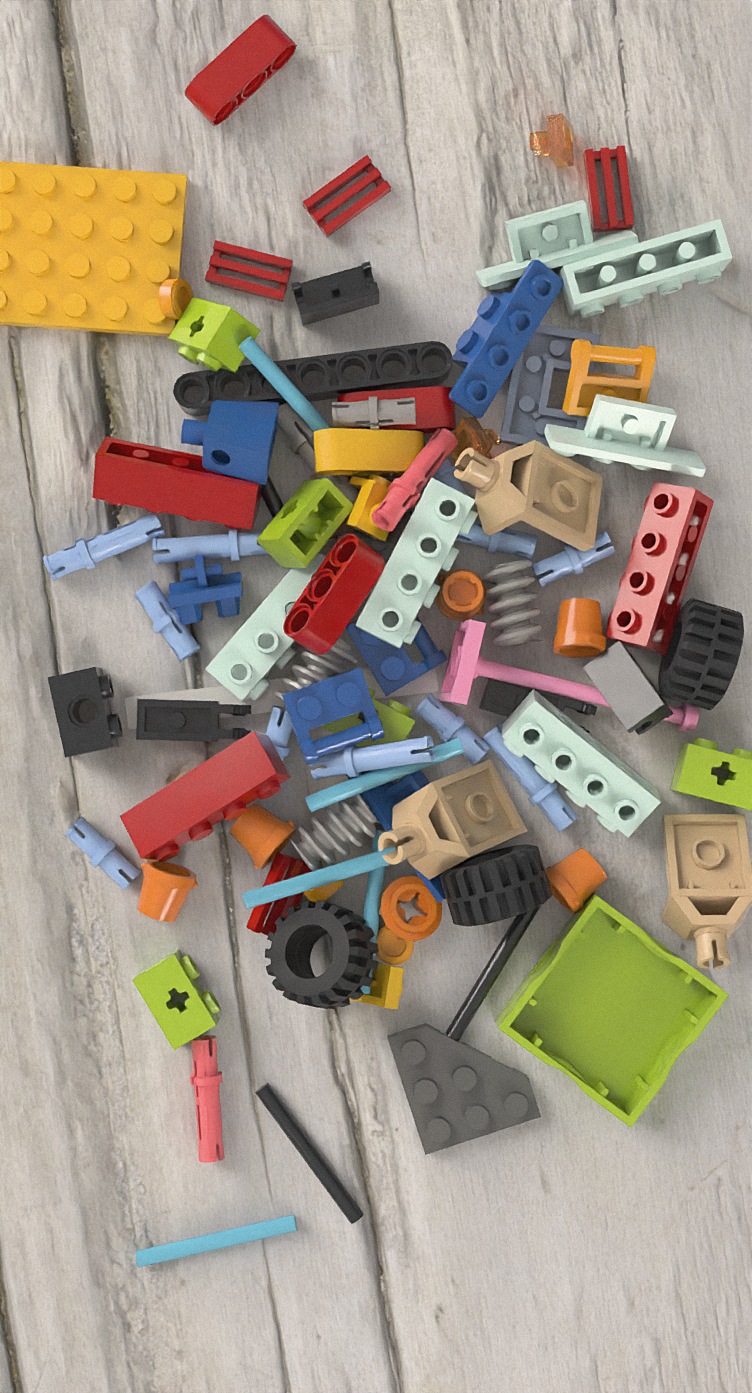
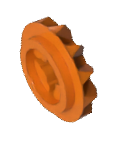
[378,876,443,942]

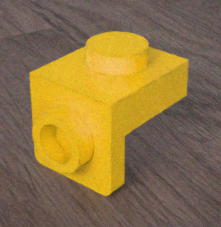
[346,474,391,542]
[349,963,404,1009]

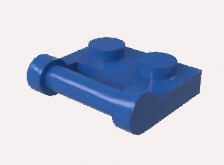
[345,615,448,696]
[281,667,385,765]

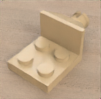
[454,440,603,552]
[378,759,527,880]
[662,814,752,969]

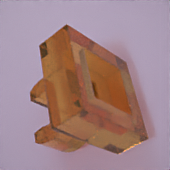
[530,113,574,168]
[450,417,501,471]

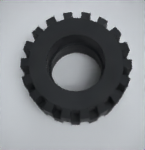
[658,598,744,711]
[439,844,553,927]
[265,900,379,1009]

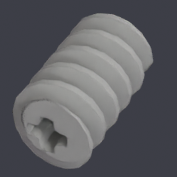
[483,560,543,647]
[274,638,359,700]
[289,794,380,871]

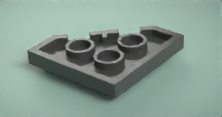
[387,1023,541,1155]

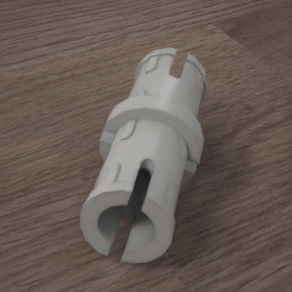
[332,396,416,430]

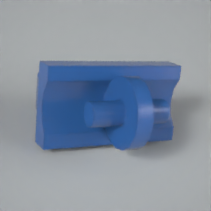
[167,554,243,624]

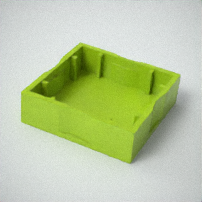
[495,893,729,1128]

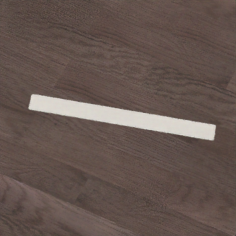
[125,661,438,729]

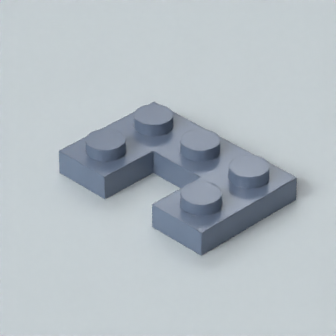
[499,324,601,456]

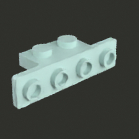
[475,200,639,290]
[544,394,706,478]

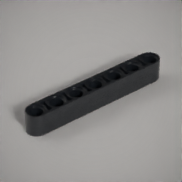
[173,341,453,416]

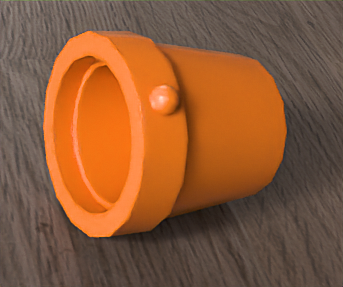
[435,568,487,621]
[553,598,606,658]
[229,802,296,869]
[545,848,607,915]
[137,859,198,922]

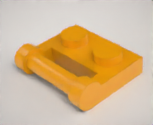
[562,339,656,416]

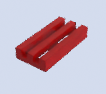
[583,145,634,233]
[303,155,391,238]
[205,240,293,302]
[246,852,312,936]

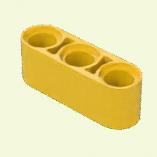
[313,428,425,477]

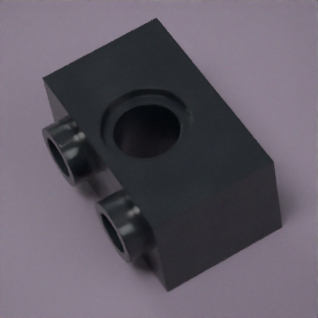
[47,667,123,757]

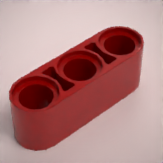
[184,15,297,126]
[337,386,456,434]
[283,534,385,655]

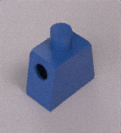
[181,400,279,485]

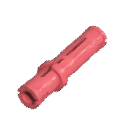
[371,428,458,531]
[190,1035,225,1163]

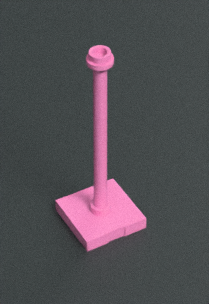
[439,619,699,732]

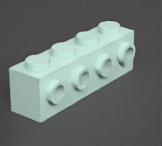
[559,219,732,318]
[355,477,478,649]
[205,552,326,702]
[502,689,661,837]

